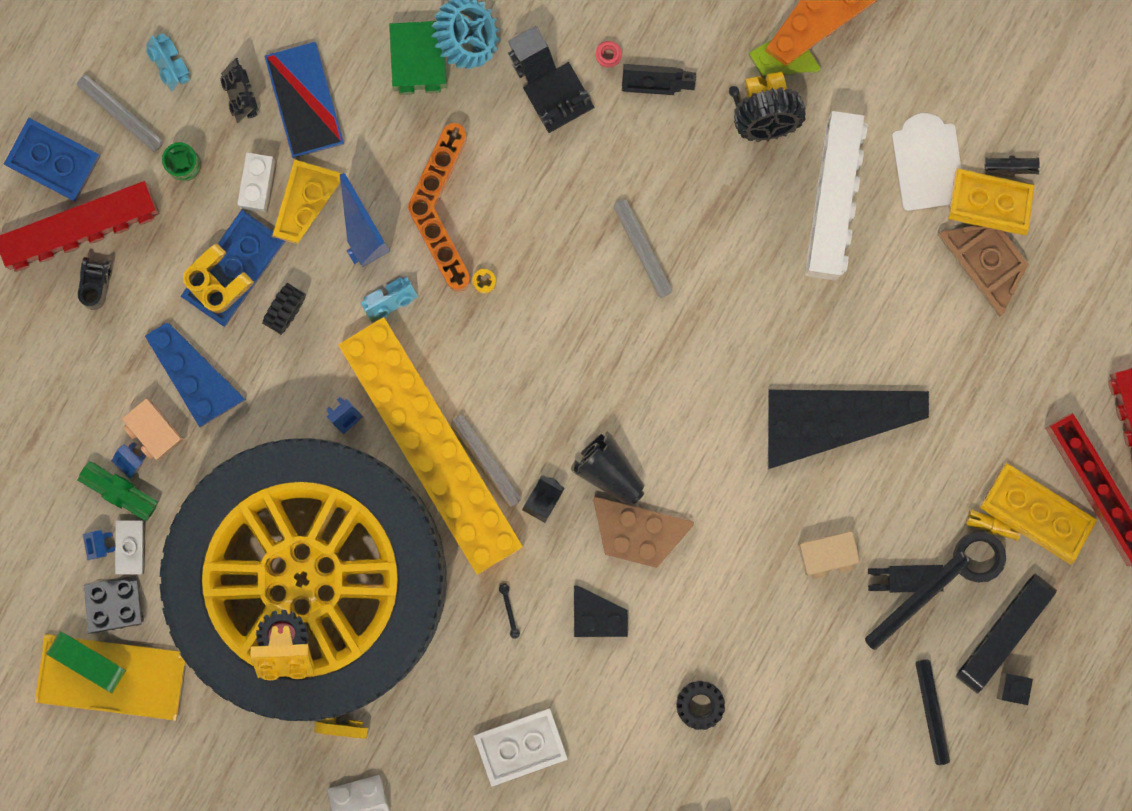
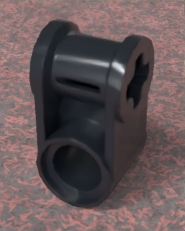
[78,257,112,310]

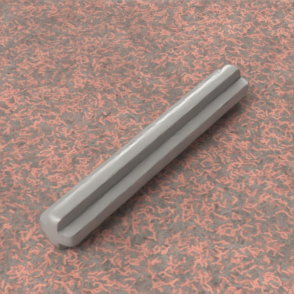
[77,75,163,152]
[614,200,672,298]
[451,415,521,507]

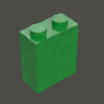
[389,21,447,95]

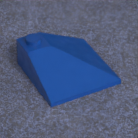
[340,173,390,267]

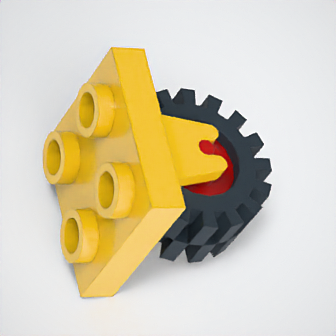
[251,610,314,680]

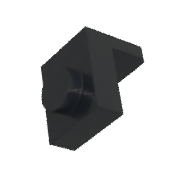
[522,475,565,523]

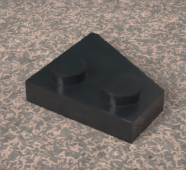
[574,585,628,637]

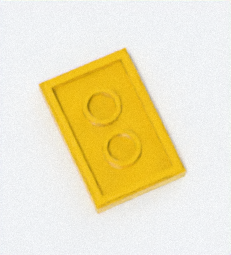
[948,168,1035,236]

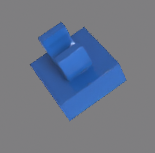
[327,397,363,434]
[111,442,146,479]
[83,530,115,561]

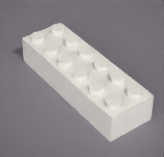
[805,111,868,281]

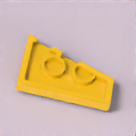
[272,159,342,244]

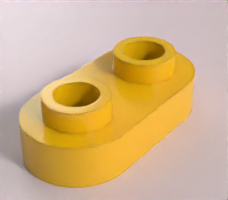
[314,718,368,739]

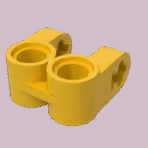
[183,243,254,313]

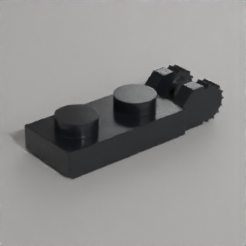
[868,565,944,593]

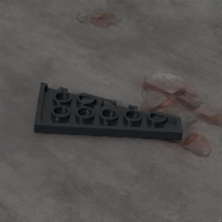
[767,389,929,470]

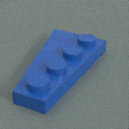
[145,322,246,427]

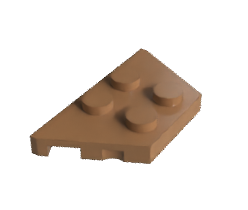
[938,226,1029,317]
[593,497,694,568]

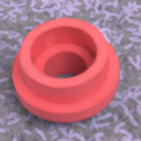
[595,41,622,68]

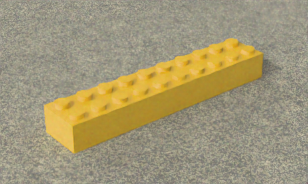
[338,317,523,575]

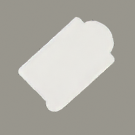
[892,113,962,211]

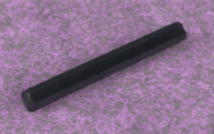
[865,551,971,650]

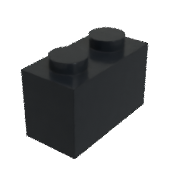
[508,26,557,85]

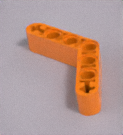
[408,123,470,292]

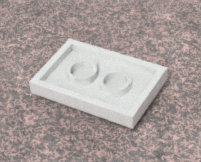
[474,708,568,787]

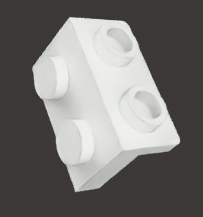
[327,775,390,811]

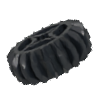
[734,87,806,142]

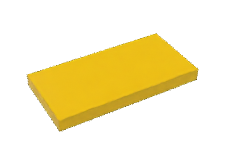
[980,463,1097,565]

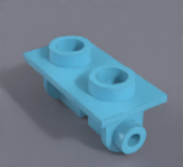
[146,33,190,92]
[360,277,418,323]

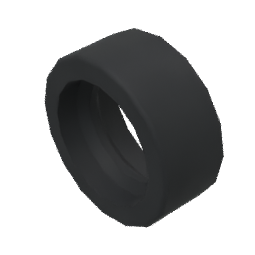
[953,532,1006,583]

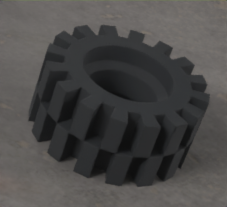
[262,283,306,335]
[676,681,725,730]

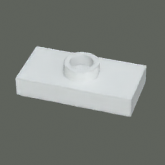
[115,521,144,574]

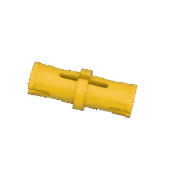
[966,509,1021,541]

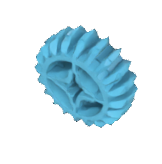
[431,0,501,69]

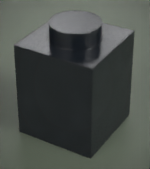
[996,672,1033,705]

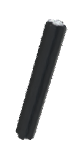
[915,659,950,766]

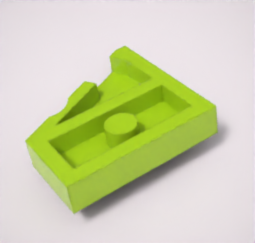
[749,39,821,77]

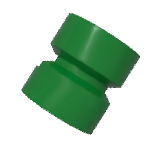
[162,142,201,182]

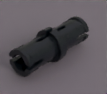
[984,155,1040,177]

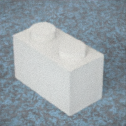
[237,153,276,213]

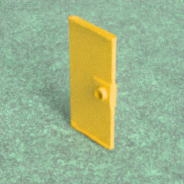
[35,634,186,721]

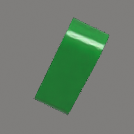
[46,631,127,693]

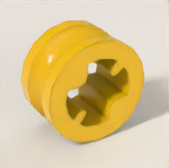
[472,269,496,294]

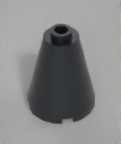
[571,431,644,504]

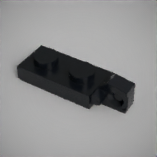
[621,64,696,95]

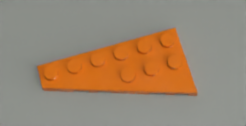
[765,0,878,66]

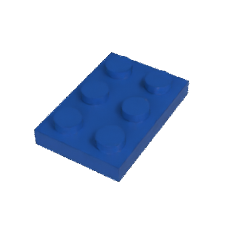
[4,117,101,202]

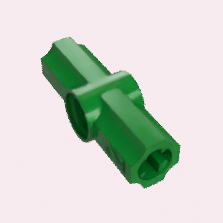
[77,461,159,521]

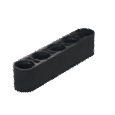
[955,573,1057,694]

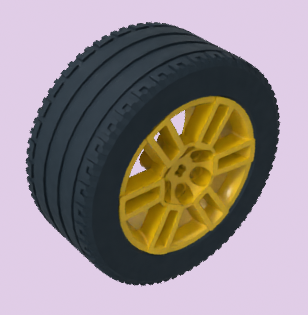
[159,438,447,721]

